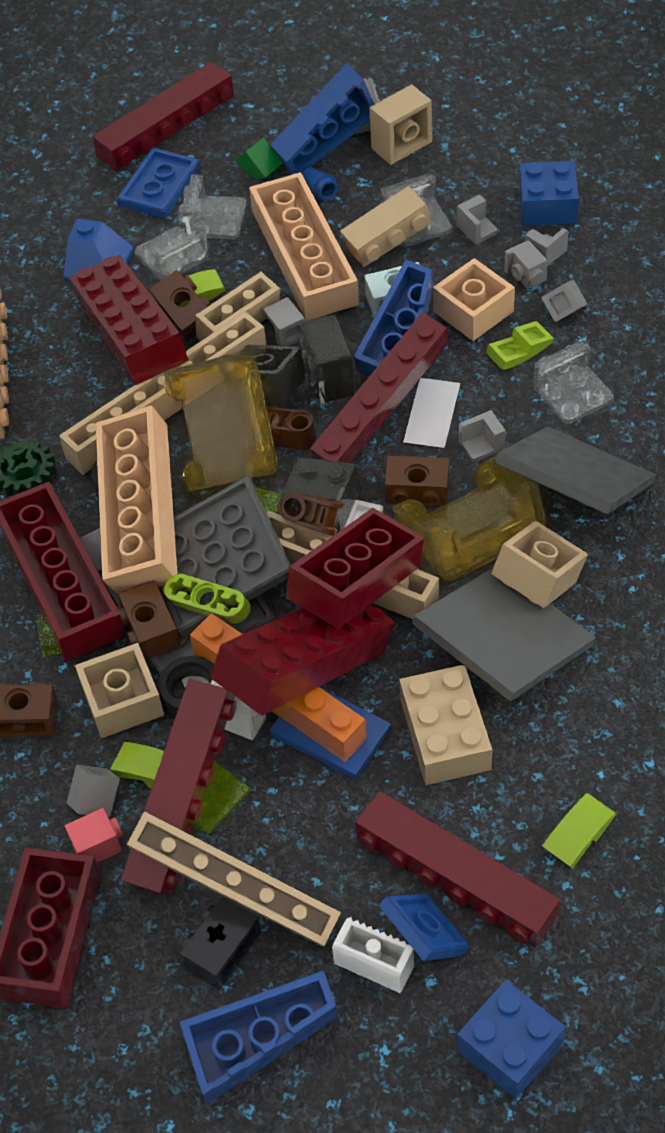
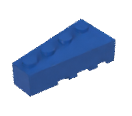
[270,63,375,175]
[354,259,434,393]
[180,971,337,1105]

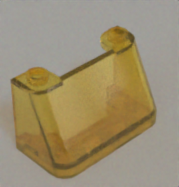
[164,355,277,492]
[392,455,546,581]

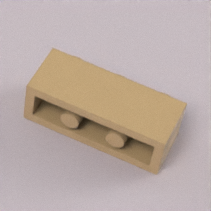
[340,186,432,267]
[196,272,280,341]

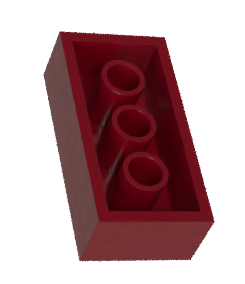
[286,508,425,629]
[0,848,101,1009]

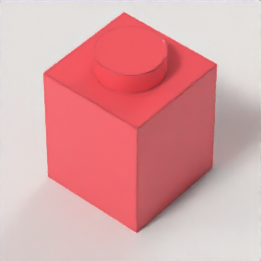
[64,808,123,863]

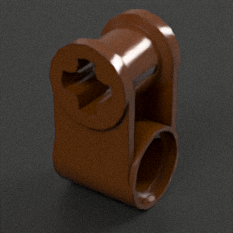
[256,406,316,450]
[278,491,344,535]

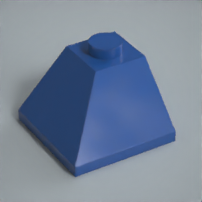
[63,218,134,281]

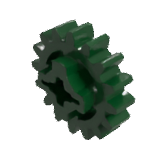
[0,439,56,497]

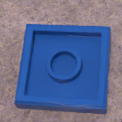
[379,894,470,961]

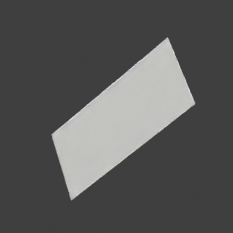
[403,378,460,448]

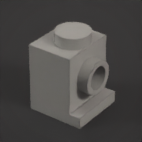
[504,240,548,289]

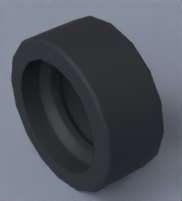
[158,655,214,718]

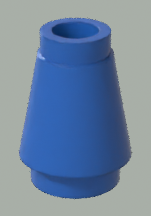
[303,167,338,200]

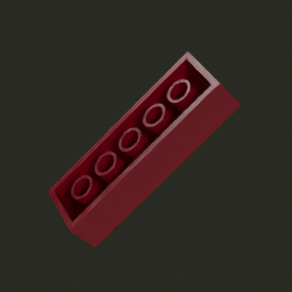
[69,255,189,385]
[0,482,125,662]
[210,605,395,716]

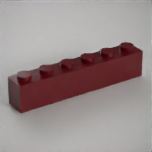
[92,61,234,171]
[310,312,448,478]
[121,678,237,897]
[355,791,560,948]

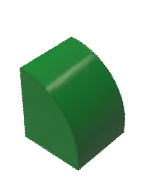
[235,137,283,179]

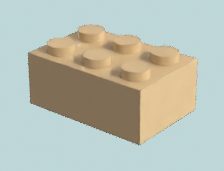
[399,665,492,785]

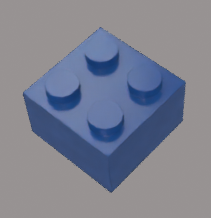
[519,161,579,226]
[457,980,566,1099]

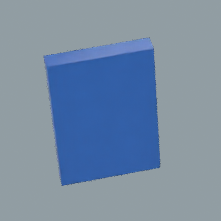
[117,148,201,219]
[270,688,391,780]

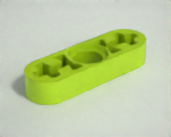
[164,574,250,624]

